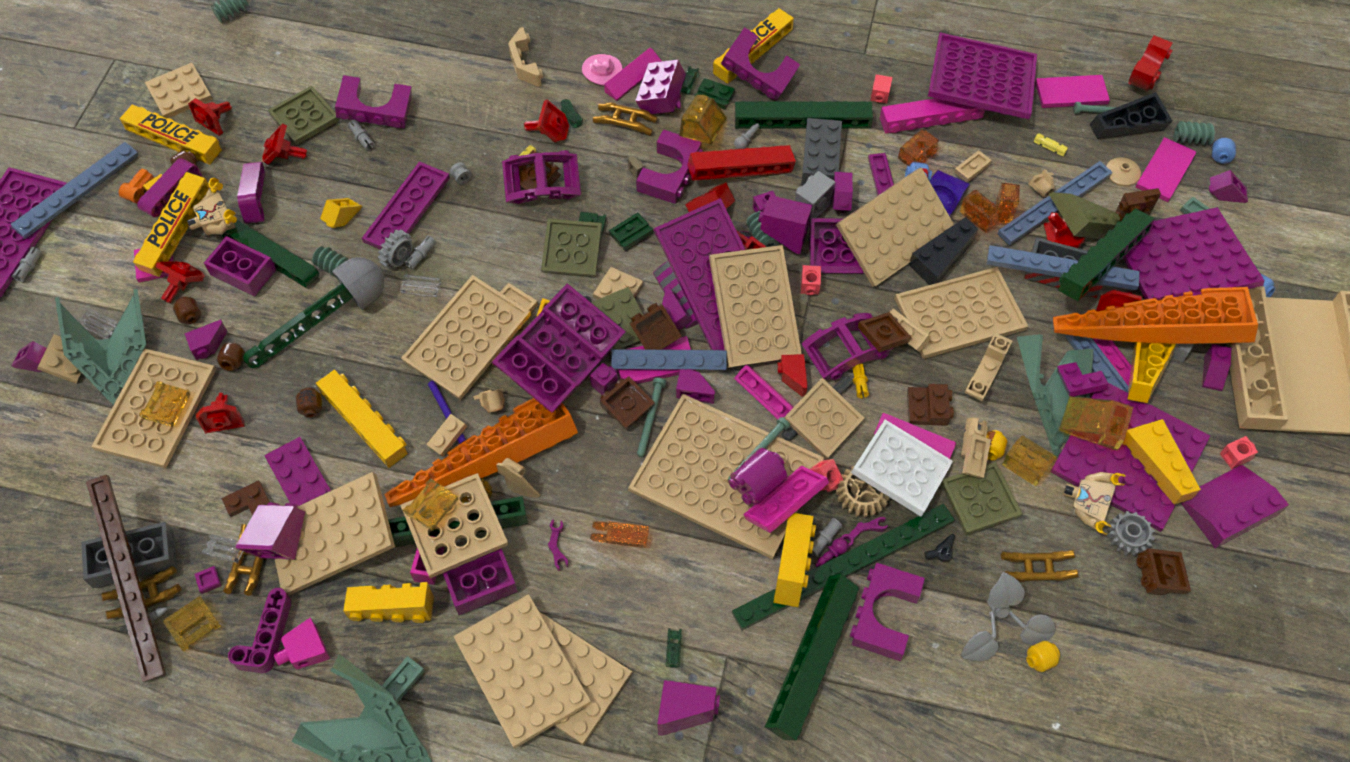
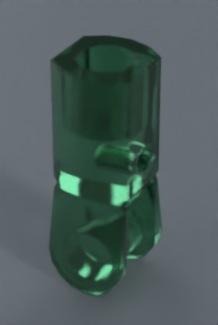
[680,66,699,94]
[561,99,583,128]
[665,628,682,668]

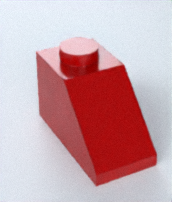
[777,354,807,397]

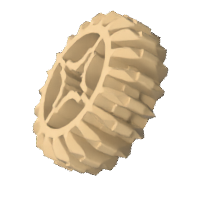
[836,466,890,518]

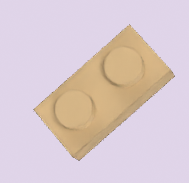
[954,150,992,183]
[426,414,467,457]

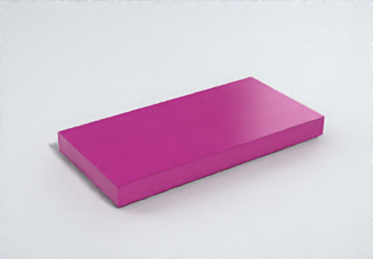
[1035,75,1110,108]
[1135,137,1196,202]
[618,336,696,384]
[743,466,829,533]

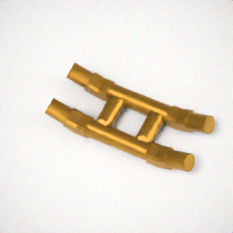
[593,102,657,136]
[223,524,264,596]
[1001,550,1079,582]
[101,566,182,619]

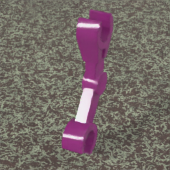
[841,517,888,549]
[548,519,569,571]

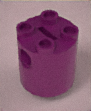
[728,448,787,505]

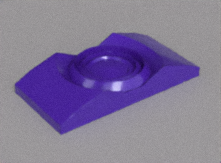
[930,170,970,218]

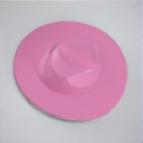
[582,54,622,86]

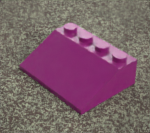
[809,218,865,274]
[1181,465,1289,549]

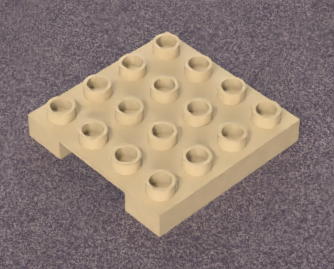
[1226,286,1350,435]

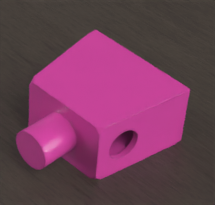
[274,618,330,669]

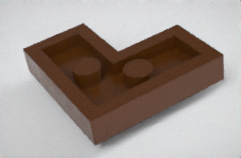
[221,480,270,517]

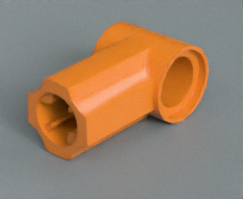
[119,169,154,203]

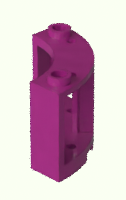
[502,150,581,204]
[801,313,893,380]

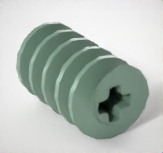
[211,0,249,23]
[1173,121,1215,145]
[746,211,780,247]
[312,246,348,278]

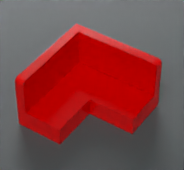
[685,182,735,212]

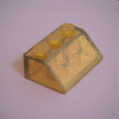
[679,94,727,144]

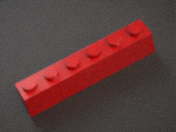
[687,145,796,181]

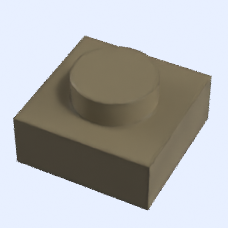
[628,155,644,180]

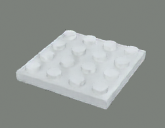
[851,420,953,516]

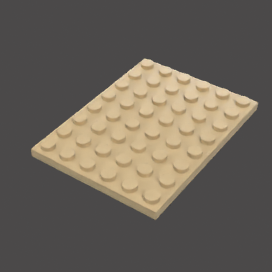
[628,394,824,559]

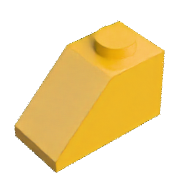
[320,198,362,228]

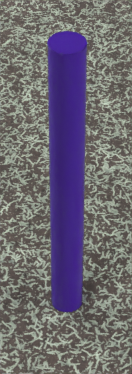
[428,381,466,444]

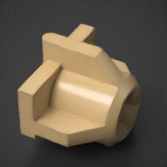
[1028,169,1055,197]
[473,388,505,413]

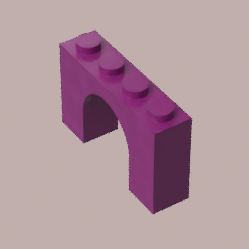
[721,27,800,101]
[335,75,412,129]
[636,129,704,204]
[849,562,925,661]

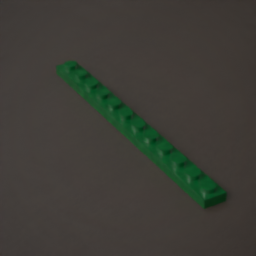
[732,503,955,631]

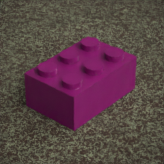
[636,60,686,114]
[204,236,276,297]
[443,548,518,615]

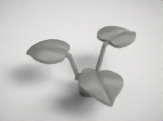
[961,572,1056,661]

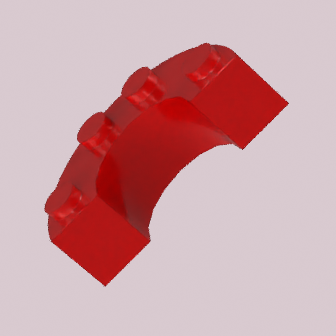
[1128,35,1173,91]

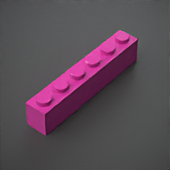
[880,99,985,134]

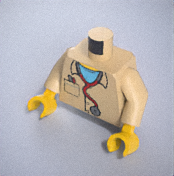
[187,178,237,235]
[1063,472,1126,535]

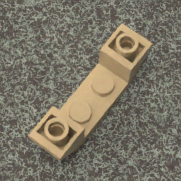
[508,27,543,87]
[965,333,1012,401]

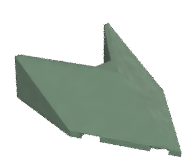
[55,289,146,405]
[1017,334,1094,457]
[291,654,432,762]

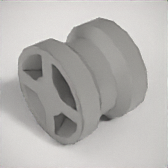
[450,162,472,185]

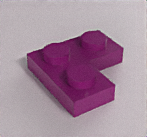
[1057,362,1108,397]

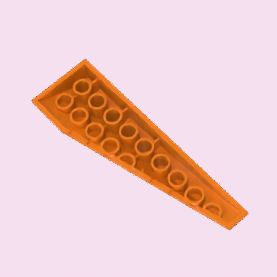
[1053,287,1258,344]
[384,398,578,507]

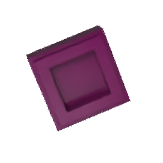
[194,566,222,594]

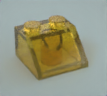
[1002,435,1057,486]

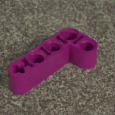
[137,158,203,217]
[237,162,265,224]
[228,588,292,673]

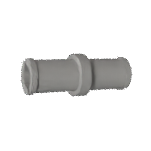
[347,120,375,151]
[404,235,436,270]
[12,247,42,282]
[812,518,842,557]

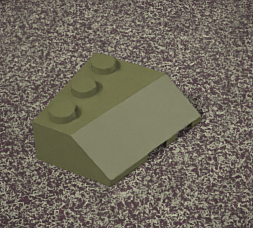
[1049,192,1121,239]

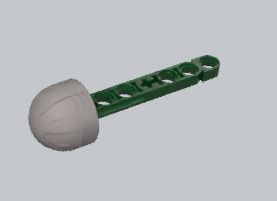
[243,257,384,368]

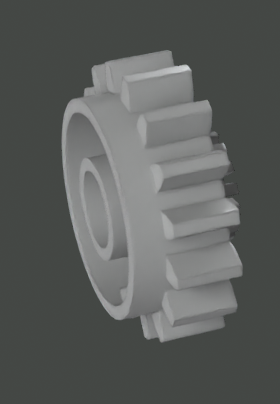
[378,229,413,269]
[1107,511,1155,556]

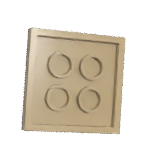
[145,63,213,119]
[784,378,864,459]

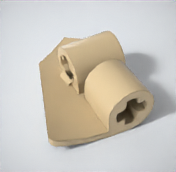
[497,458,541,498]

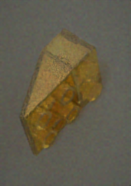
[1059,396,1133,451]

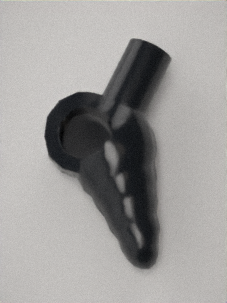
[924,534,955,562]

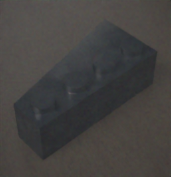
[1090,92,1173,139]
[909,217,978,285]

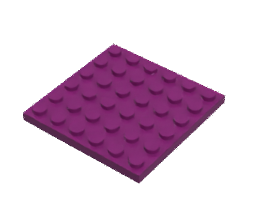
[928,32,1037,120]
[1123,207,1265,300]
[1050,383,1210,532]

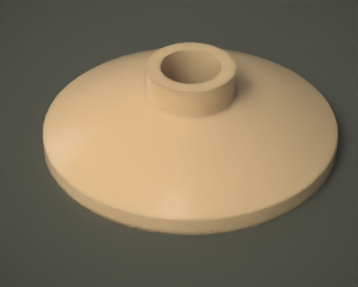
[1106,157,1141,186]

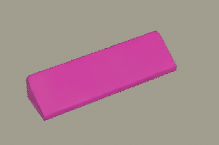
[604,48,662,101]
[734,365,794,419]
[874,413,956,459]

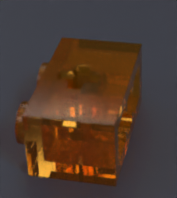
[898,129,939,166]
[993,183,1020,223]
[959,189,1002,233]

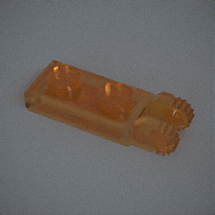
[590,521,649,548]

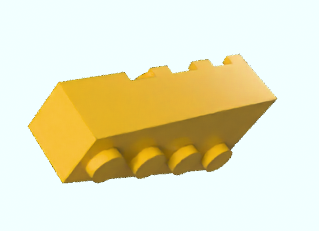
[1127,342,1176,403]
[1120,419,1201,504]
[773,513,816,607]
[343,582,434,623]

